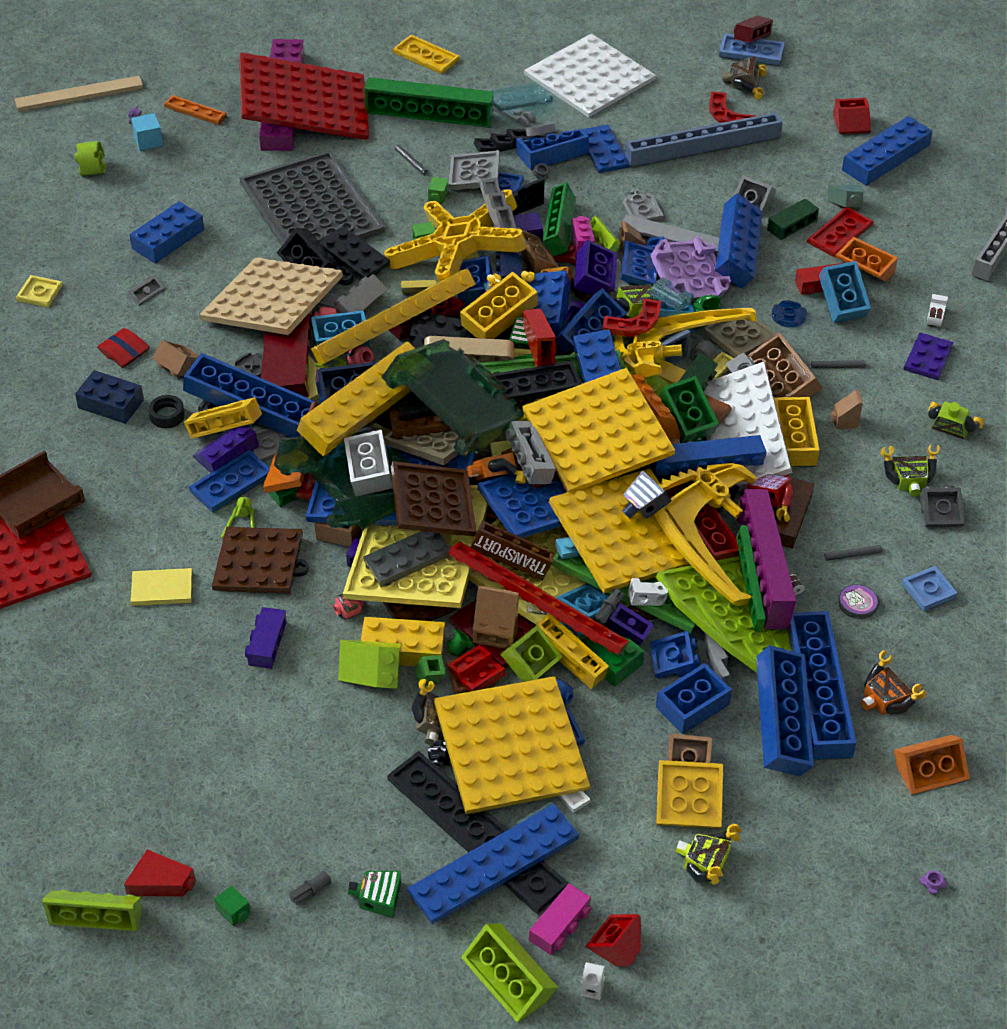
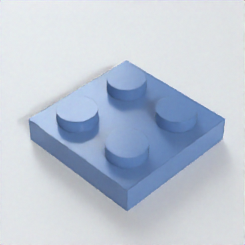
[901,566,958,611]

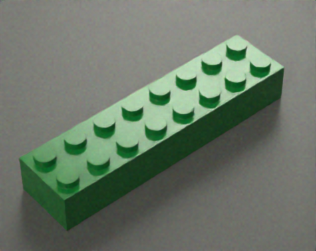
[364,77,494,128]

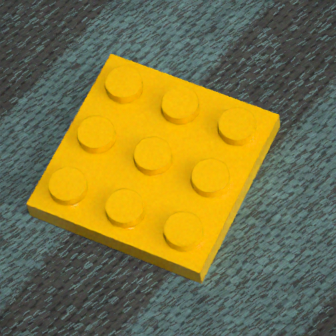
[656,760,723,829]

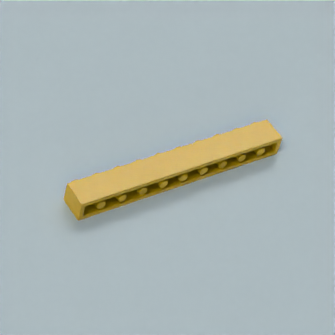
[311,268,475,364]

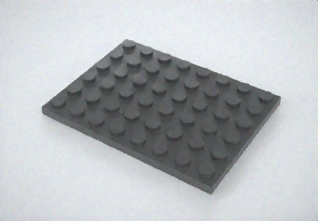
[240,150,385,246]

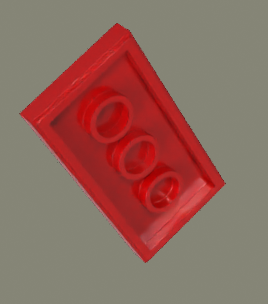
[807,207,874,257]

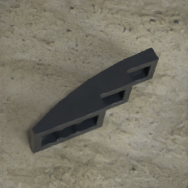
[474,129,541,152]

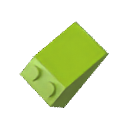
[338,640,402,689]

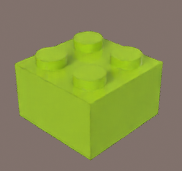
[500,625,563,682]

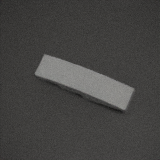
[479,178,516,229]
[703,631,730,685]

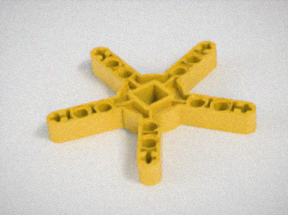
[384,189,527,282]

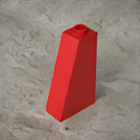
[523,309,556,367]

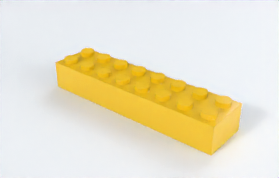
[297,341,434,457]

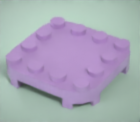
[651,236,731,302]

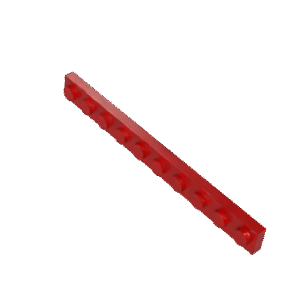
[448,542,629,654]

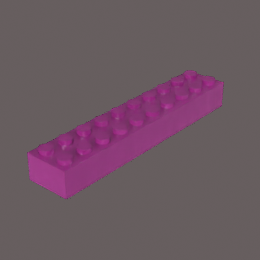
[259,38,305,151]

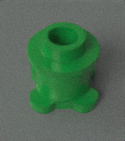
[447,629,474,656]

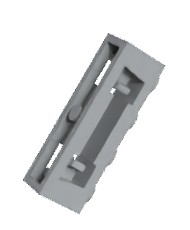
[506,421,556,484]

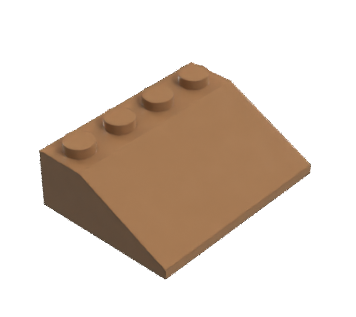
[747,332,822,397]

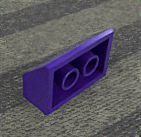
[574,239,617,295]
[192,425,259,473]

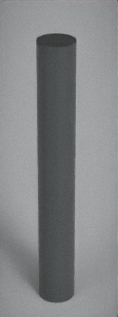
[395,145,428,175]
[811,360,865,368]
[824,545,882,560]

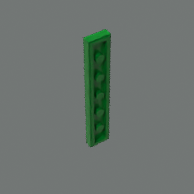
[736,525,766,632]

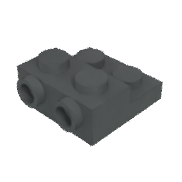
[920,486,965,527]

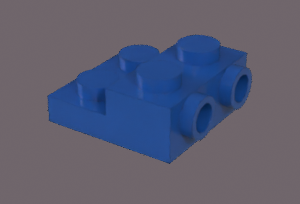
[650,631,701,678]

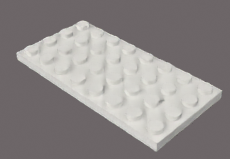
[704,362,793,491]

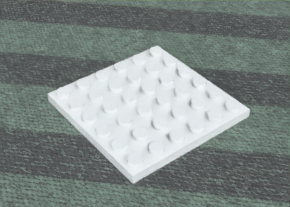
[524,34,656,118]

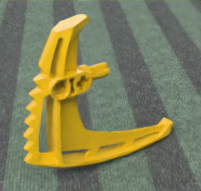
[614,308,757,377]
[654,463,756,606]

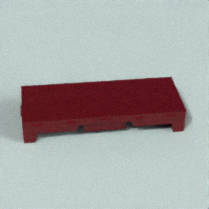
[261,310,314,397]

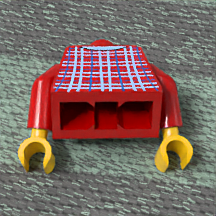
[738,474,794,522]

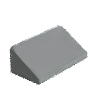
[126,275,165,306]

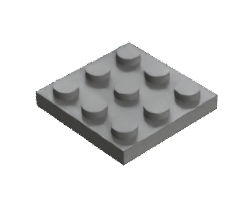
[449,150,500,190]

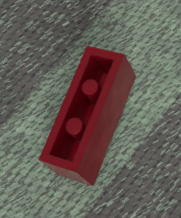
[734,15,773,43]

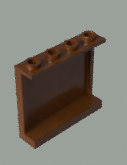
[0,451,85,539]

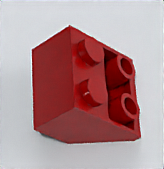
[833,98,871,134]

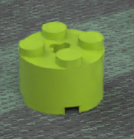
[74,141,106,176]

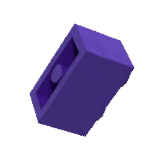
[605,603,654,647]

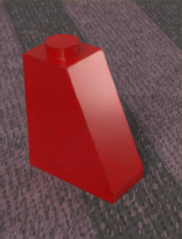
[124,849,196,897]

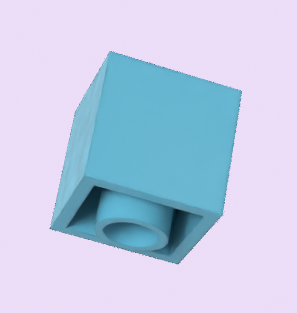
[131,113,163,151]

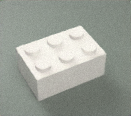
[344,430,393,496]

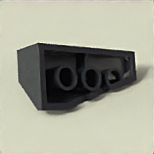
[512,178,545,216]

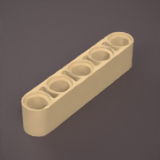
[424,336,514,363]

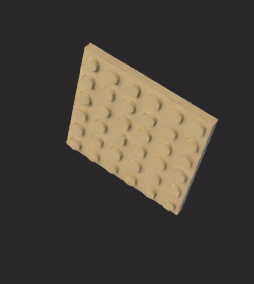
[199,258,343,335]

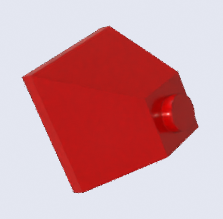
[585,914,641,967]

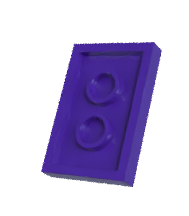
[904,332,954,380]

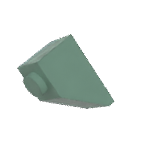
[827,184,864,208]

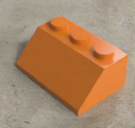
[835,237,898,282]
[894,735,970,794]

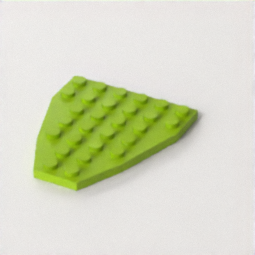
[656,556,792,673]

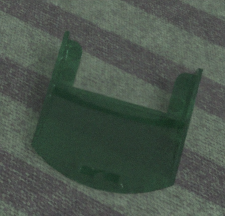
[381,339,524,456]
[274,432,409,530]

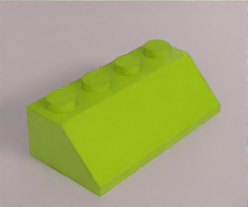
[42,890,143,931]
[461,923,558,1023]

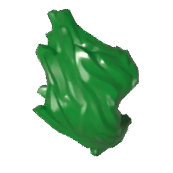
[693,294,721,312]

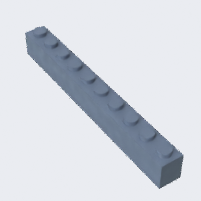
[625,112,783,167]

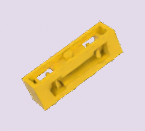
[184,397,262,439]
[536,614,609,690]

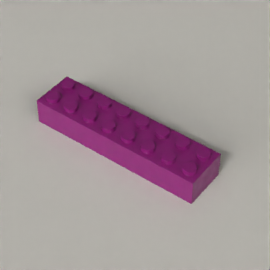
[736,489,796,629]

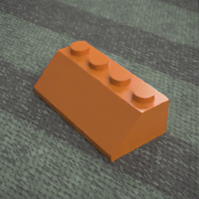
[631,374,681,439]

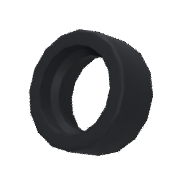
[149,395,185,429]

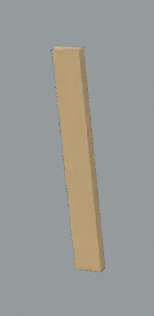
[14,76,143,112]

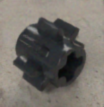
[428,740,451,766]

